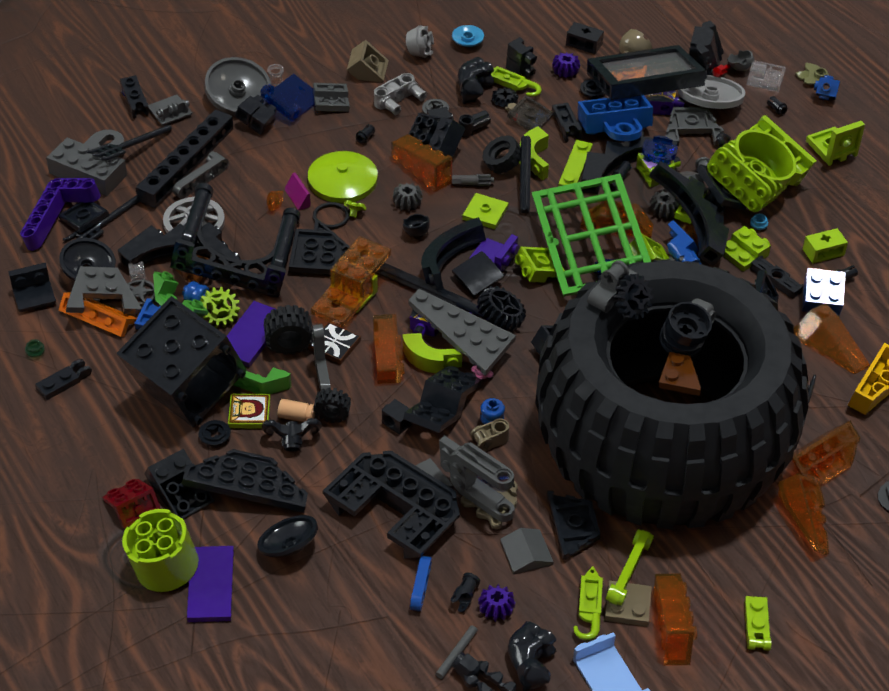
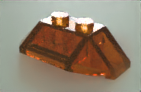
[580,200,654,238]
[792,420,860,485]

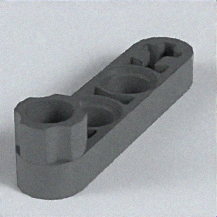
[172,151,229,199]

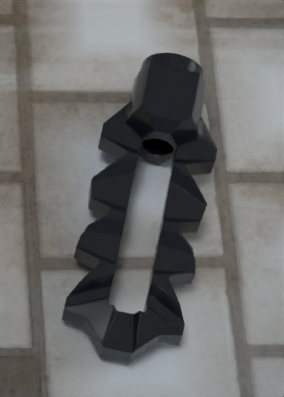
[452,652,516,691]

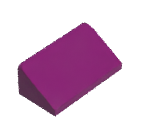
[285,173,311,210]

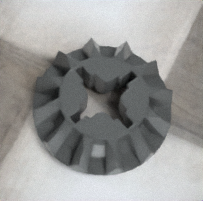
[422,99,449,114]

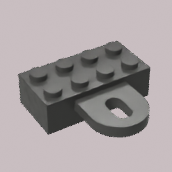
[46,130,127,196]

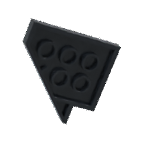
[289,219,364,275]

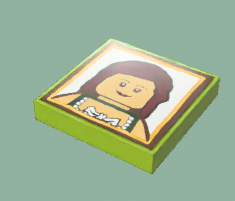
[228,394,271,429]

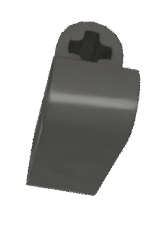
[587,260,638,313]

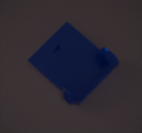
[260,73,315,121]

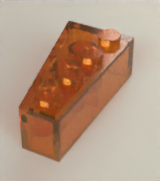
[391,134,452,192]
[653,573,697,666]

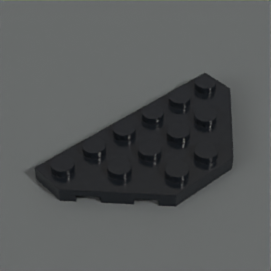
[182,449,308,513]

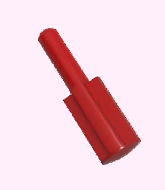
[712,64,730,77]

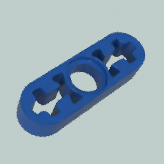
[410,556,432,611]

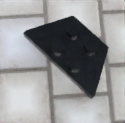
[547,491,601,560]

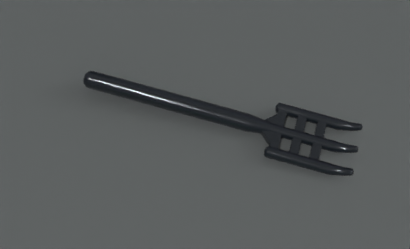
[86,125,172,161]
[63,195,139,241]

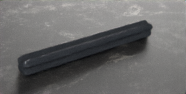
[520,136,531,213]

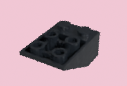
[405,113,466,159]
[144,448,214,519]

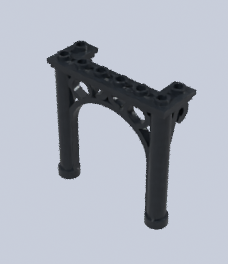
[170,183,301,298]

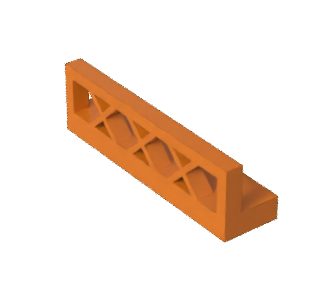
[58,292,137,337]

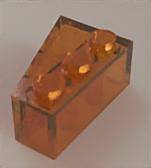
[373,314,404,384]

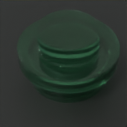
[25,339,45,357]

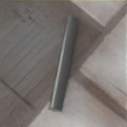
[435,625,478,679]

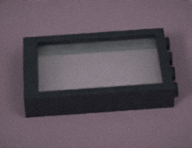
[587,45,707,100]

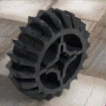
[476,286,526,332]

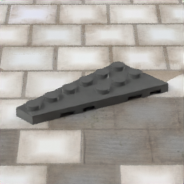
[409,289,516,376]

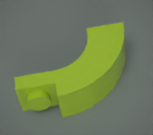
[402,333,462,373]

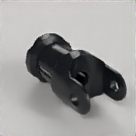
[450,572,481,612]

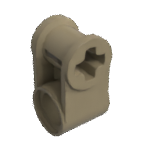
[470,419,509,452]

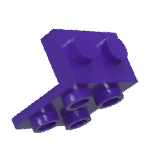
[469,234,519,272]

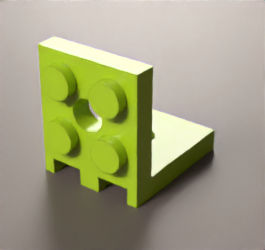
[806,121,865,166]

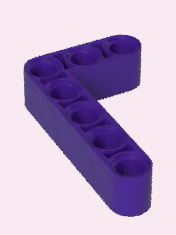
[20,178,101,251]

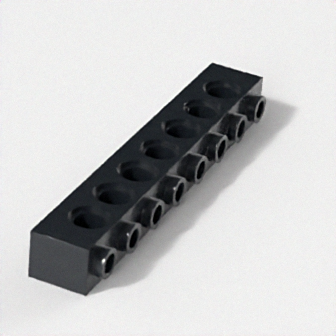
[136,109,233,208]

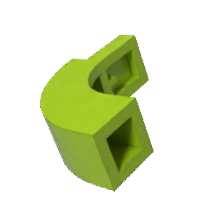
[519,126,549,180]

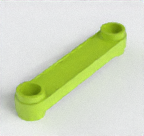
[605,529,654,606]

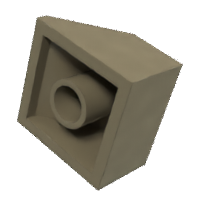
[347,40,389,82]

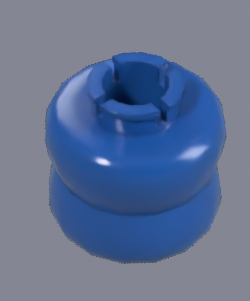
[182,281,210,302]
[480,398,505,424]

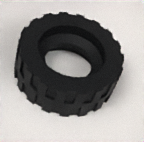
[482,135,521,174]

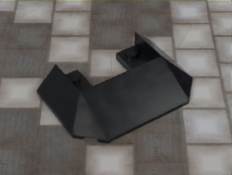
[322,451,460,559]

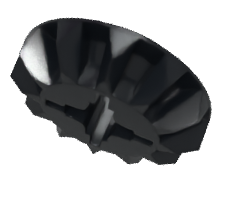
[580,79,605,99]
[492,87,518,107]
[198,420,231,447]

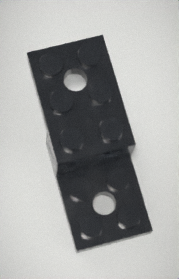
[403,366,482,433]

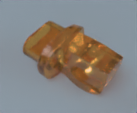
[267,191,284,211]

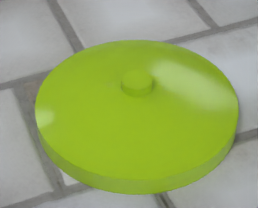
[308,151,378,203]

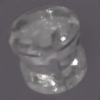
[128,261,146,281]

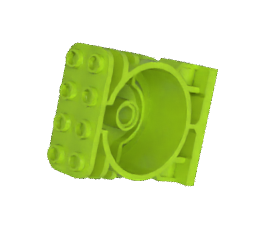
[707,115,817,212]

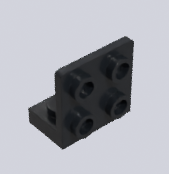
[8,263,56,312]

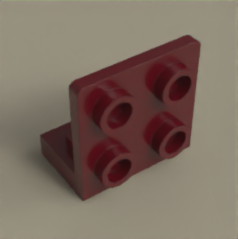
[102,479,161,528]

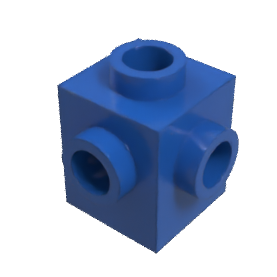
[814,75,840,100]

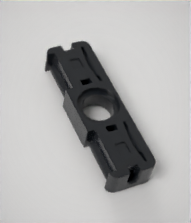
[751,256,804,299]

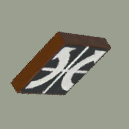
[308,322,361,365]

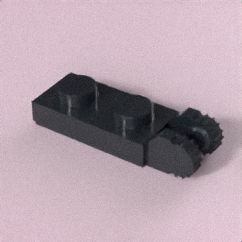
[35,359,92,400]

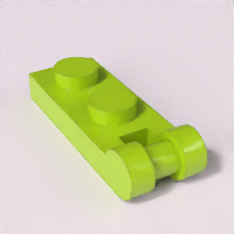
[744,596,771,651]

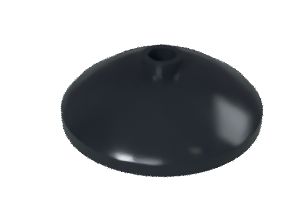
[59,238,116,281]
[257,515,318,558]

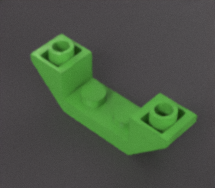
[153,271,209,317]
[234,355,291,394]

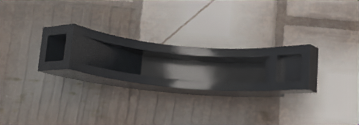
[421,217,486,291]

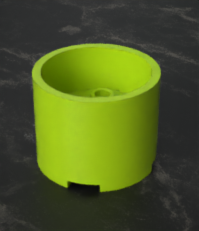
[122,509,199,592]

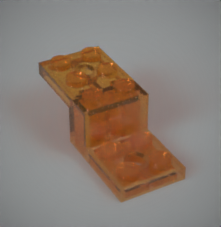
[311,236,391,328]

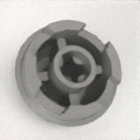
[406,25,434,58]

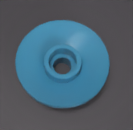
[452,25,484,47]

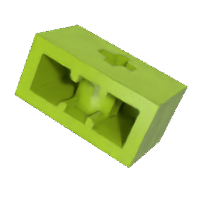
[803,228,848,264]

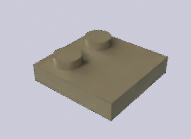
[605,581,652,627]

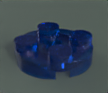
[642,136,678,165]

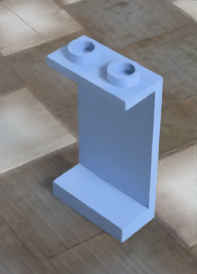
[573,632,650,691]

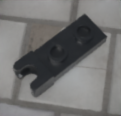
[120,75,149,118]
[552,103,582,142]

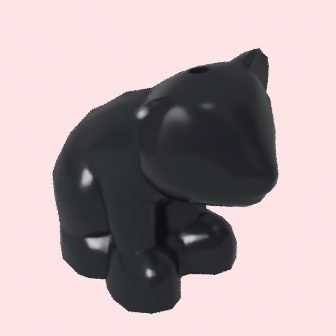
[458,57,494,104]
[508,621,557,691]

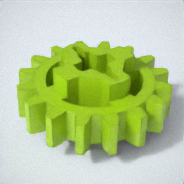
[200,287,240,328]

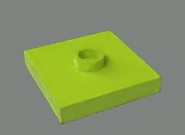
[462,193,509,229]

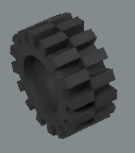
[313,388,351,423]

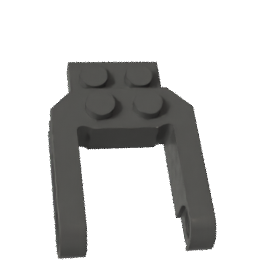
[439,436,515,522]

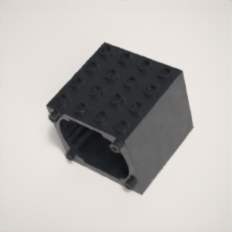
[116,296,247,428]

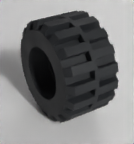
[264,305,313,355]

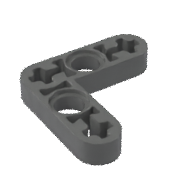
[312,324,331,392]

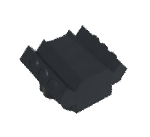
[689,20,724,76]

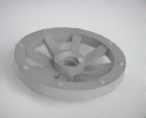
[163,197,225,233]

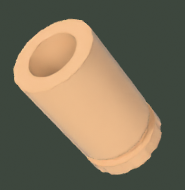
[277,398,315,423]

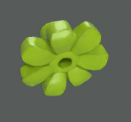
[344,200,367,218]

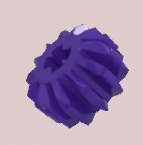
[552,52,580,78]
[478,584,515,622]

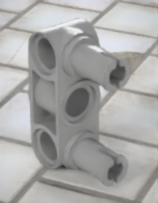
[374,73,427,115]

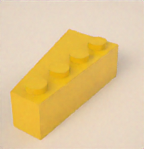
[848,343,889,415]

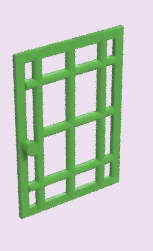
[532,174,651,297]

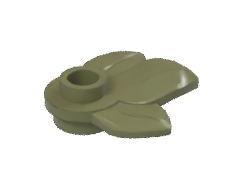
[795,63,829,85]

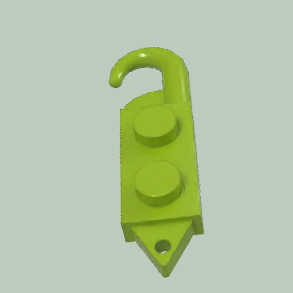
[491,66,542,97]
[574,566,603,640]

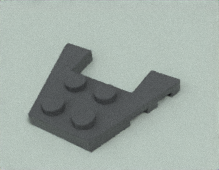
[664,107,728,146]
[66,266,141,314]

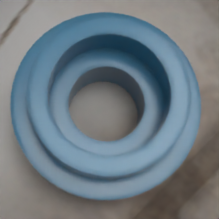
[750,213,768,230]

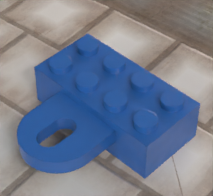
[578,95,653,141]

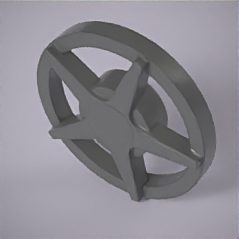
[127,279,155,307]

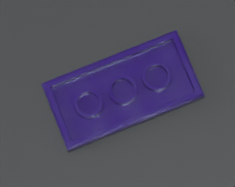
[227,301,275,367]
[187,546,234,622]

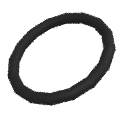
[313,202,350,229]

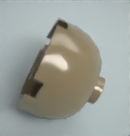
[619,29,652,54]

